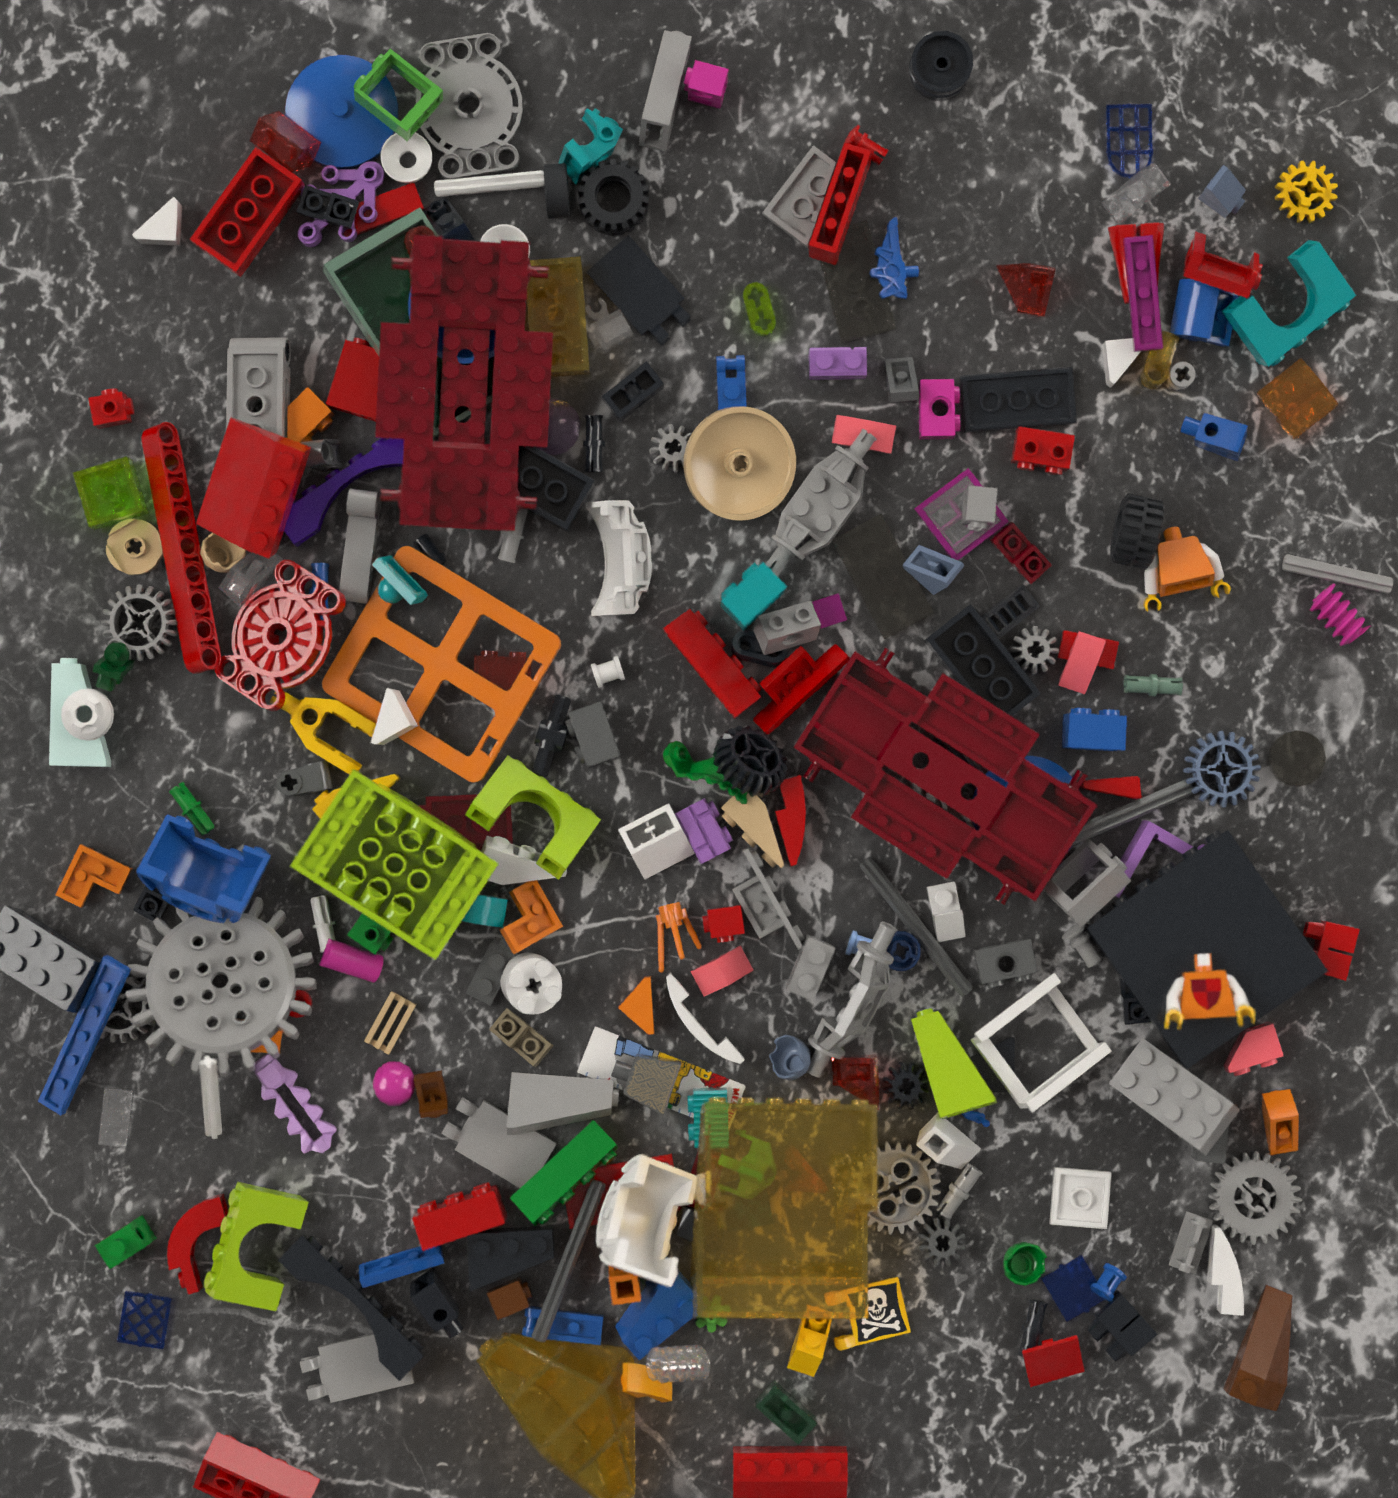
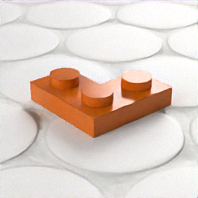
[56,844,133,908]
[500,880,563,955]

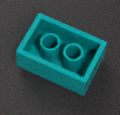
[721,562,787,630]

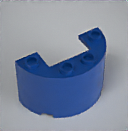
[136,815,271,923]

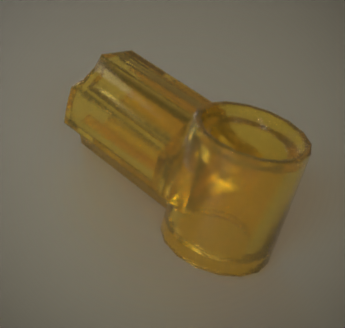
[1140,331,1180,390]

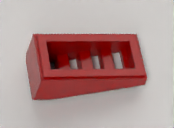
[1080,776,1141,799]

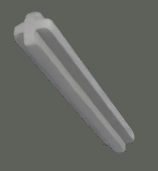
[1282,554,1393,594]

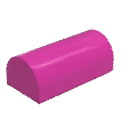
[319,938,383,983]

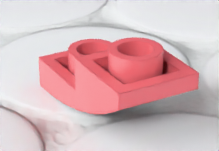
[832,415,896,454]
[1058,631,1106,694]

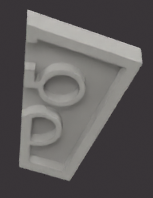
[762,145,836,248]

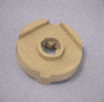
[106,519,164,575]

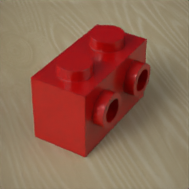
[1011,426,1075,475]

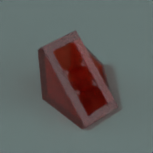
[996,263,1056,317]
[832,1054,879,1111]

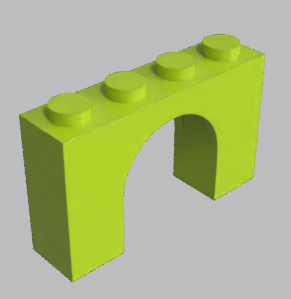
[466,755,601,880]
[204,1182,309,1311]

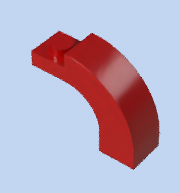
[167,1193,229,1295]

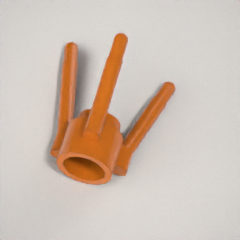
[656,902,702,973]

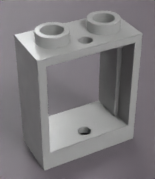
[1043,839,1131,927]

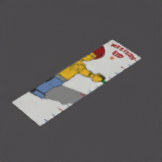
[577,1027,746,1130]

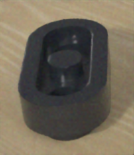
[731,630,788,667]

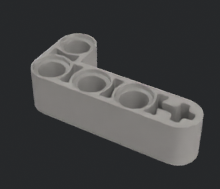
[339,489,382,604]

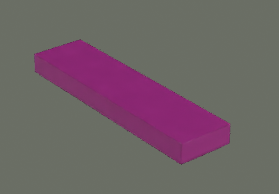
[1123,235,1163,352]

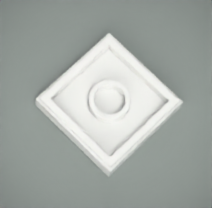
[1050,1167,1111,1229]

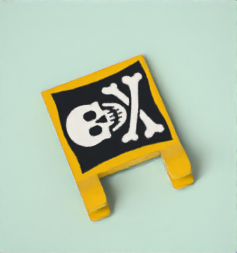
[824,1276,911,1351]

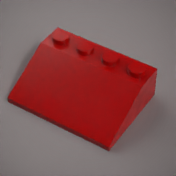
[196,417,312,558]

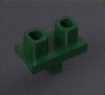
[92,642,135,692]

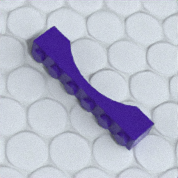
[284,438,404,547]

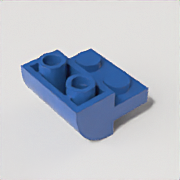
[1169,279,1238,347]

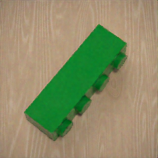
[510,1120,618,1226]

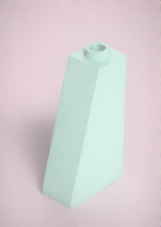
[49,658,111,767]

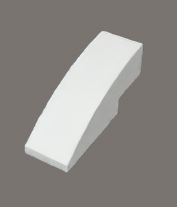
[1207,1224,1244,1316]

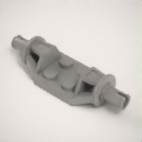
[766,428,877,577]
[807,922,897,1078]

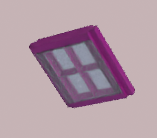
[914,468,1009,560]

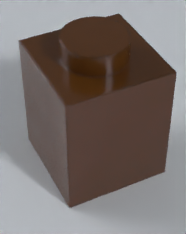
[487,1277,533,1320]

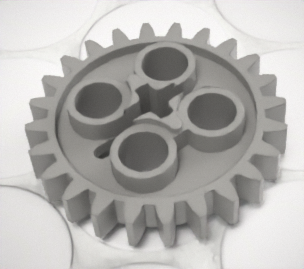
[848,1141,941,1234]

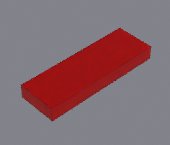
[343,182,424,237]

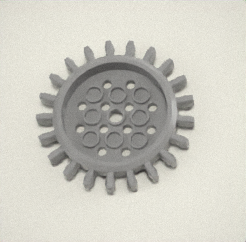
[126,896,317,1077]

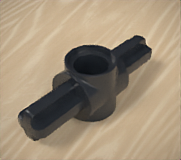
[532,695,571,777]

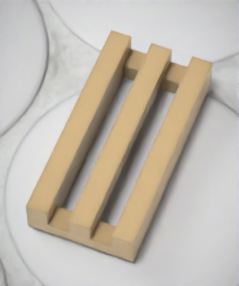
[364,991,417,1055]

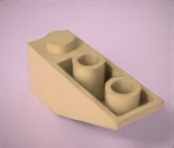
[721,793,784,868]

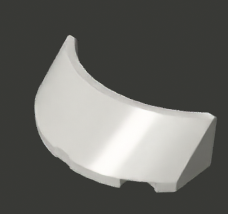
[586,500,652,616]

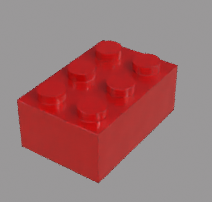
[412,1182,508,1251]

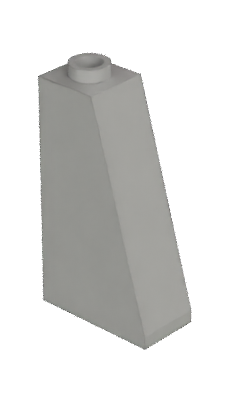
[639,30,692,152]
[506,1072,619,1135]

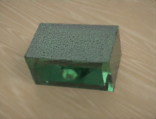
[755,1380,817,1445]

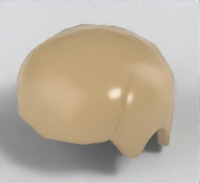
[200,533,247,573]

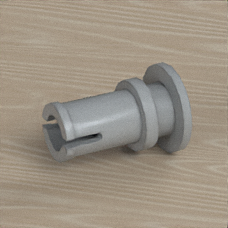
[1062,923,1103,968]

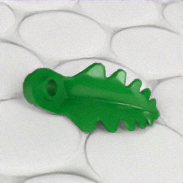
[663,741,748,805]

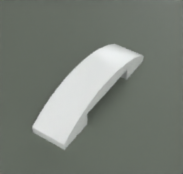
[666,972,745,1064]

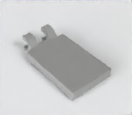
[441,1097,557,1188]
[300,1329,414,1403]

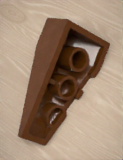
[1223,1284,1293,1411]

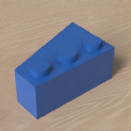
[615,1257,706,1360]

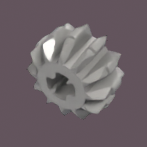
[649,424,692,473]
[1010,626,1059,674]

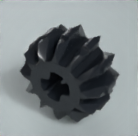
[882,1062,930,1110]

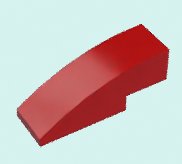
[775,775,806,866]

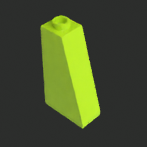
[911,1008,997,1119]

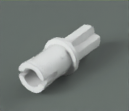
[311,895,336,953]

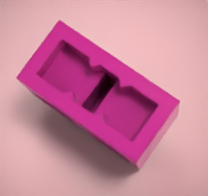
[684,60,728,109]

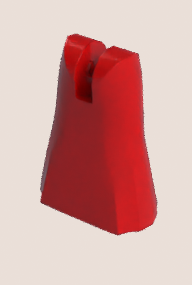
[1108,223,1165,304]

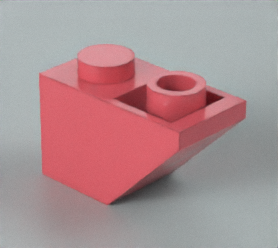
[1223,1022,1284,1076]

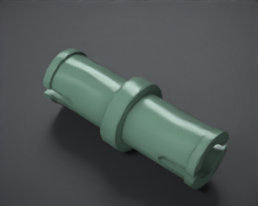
[1123,674,1183,696]

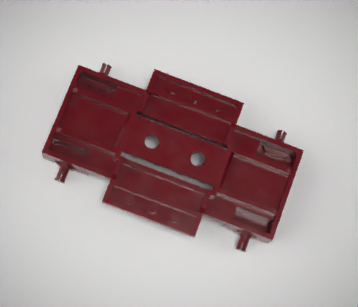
[375,235,553,532]
[793,648,1097,905]

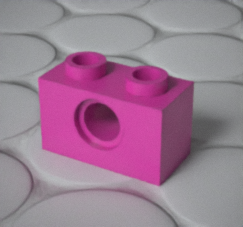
[918,379,960,439]

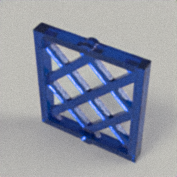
[117,1291,172,1349]

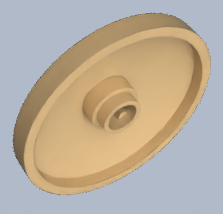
[683,406,796,520]

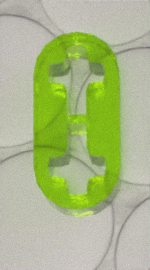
[743,282,776,336]

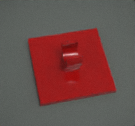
[1022,1335,1085,1387]

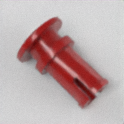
[844,125,888,166]

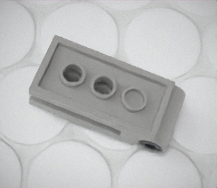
[226,337,291,438]

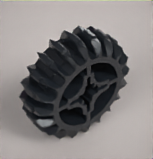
[712,725,788,797]

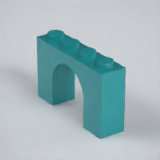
[1221,240,1356,367]

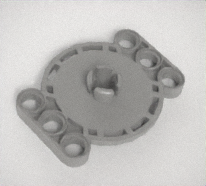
[416,33,523,179]

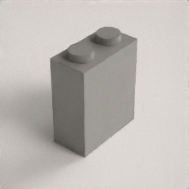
[785,934,835,1001]

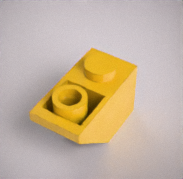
[787,1305,834,1377]

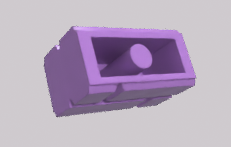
[809,347,867,380]
[675,798,733,864]

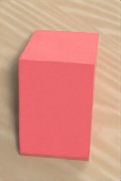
[691,945,754,996]

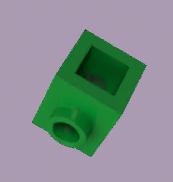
[347,913,394,954]

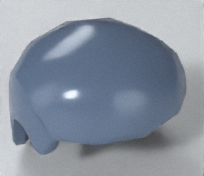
[769,1034,811,1081]

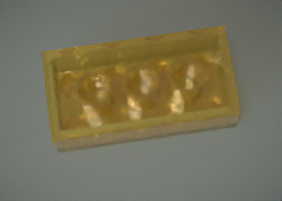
[527,256,590,377]

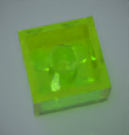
[73,456,149,530]

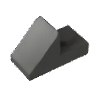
[885,357,919,403]

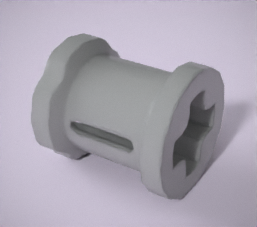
[1166,362,1195,390]

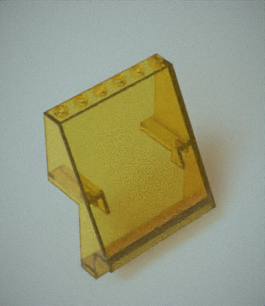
[690,1097,878,1319]

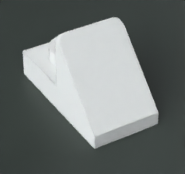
[927,882,965,942]

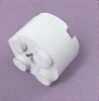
[500,953,562,1014]

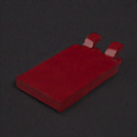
[418,794,513,851]

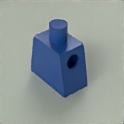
[1180,413,1248,461]

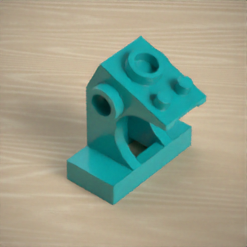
[558,109,623,185]

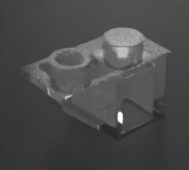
[1101,162,1171,225]

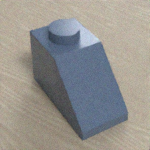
[1198,165,1246,218]

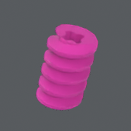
[1310,583,1371,646]

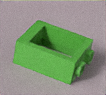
[353,49,443,142]

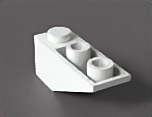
[481,836,567,885]

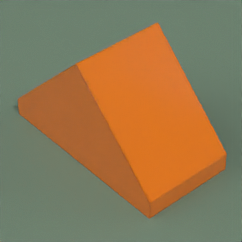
[618,976,654,1035]

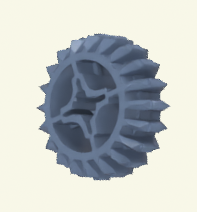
[1183,731,1261,807]

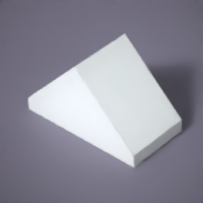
[132,197,182,246]
[1102,338,1140,388]
[371,688,418,745]

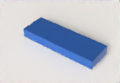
[359,1245,444,1288]

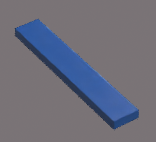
[38,955,131,1116]

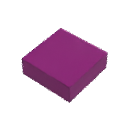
[812,593,847,629]

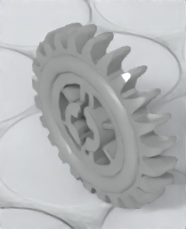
[1208,1151,1302,1245]

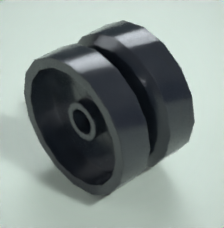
[909,31,973,101]

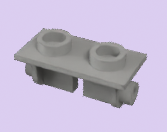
[1168,1211,1213,1274]

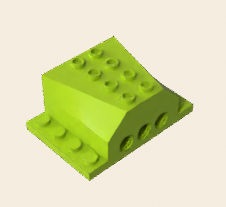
[290,769,499,960]

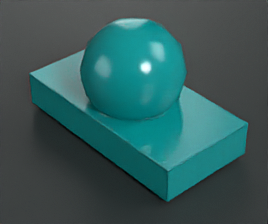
[372,555,428,605]

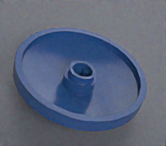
[285,55,399,169]

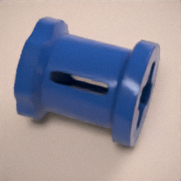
[1090,1263,1127,1301]

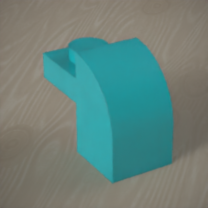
[462,894,508,928]

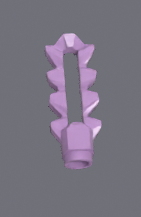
[255,1054,337,1154]

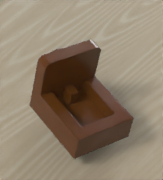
[414,1070,448,1118]

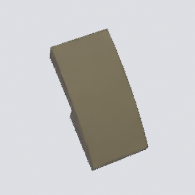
[489,1008,554,1067]

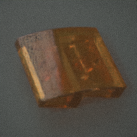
[1257,358,1339,440]

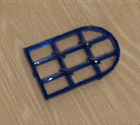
[1106,103,1154,178]

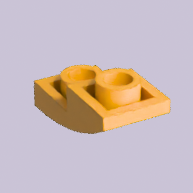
[621,1363,672,1403]

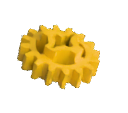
[1275,161,1338,223]

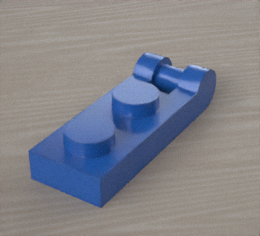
[716,355,747,410]
[522,1306,604,1345]

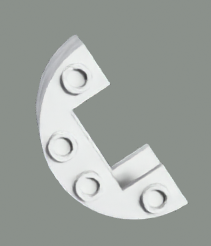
[596,1155,699,1287]

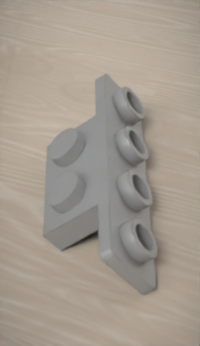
[732,848,805,950]

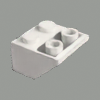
[618,803,695,879]

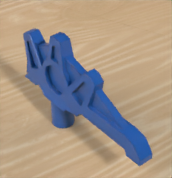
[870,217,919,299]

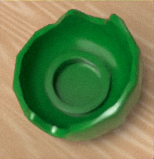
[1003,1242,1047,1286]

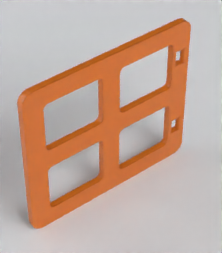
[322,546,561,782]

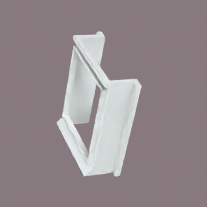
[971,973,1111,1112]

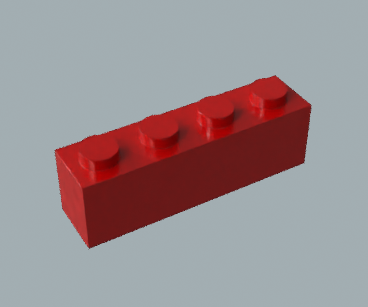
[809,143,871,265]

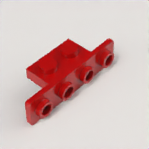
[753,644,850,735]

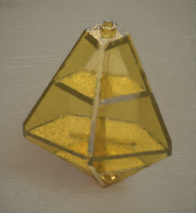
[476,1332,635,1498]

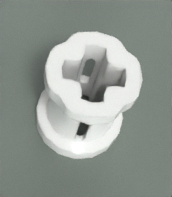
[591,656,625,688]

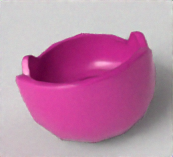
[373,1062,415,1106]

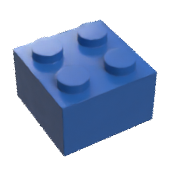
[1062,708,1127,751]

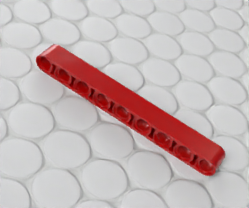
[141,422,221,674]

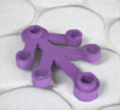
[298,161,385,247]

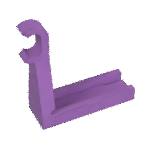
[1116,820,1205,898]

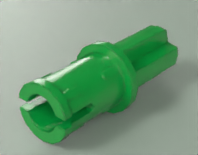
[169,782,214,836]

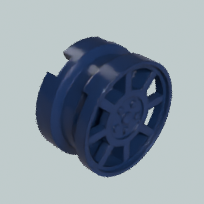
[886,930,921,971]

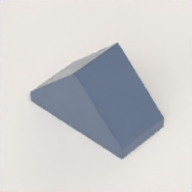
[903,545,964,595]

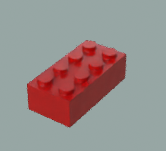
[190,147,305,278]

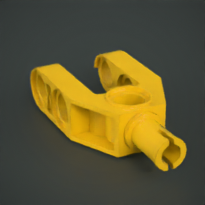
[270,691,376,774]

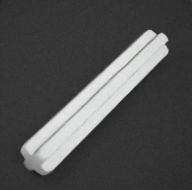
[434,170,544,197]
[199,1056,222,1139]

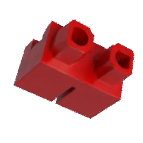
[1303,921,1360,981]

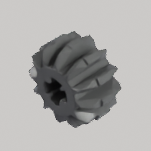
[918,1217,966,1266]

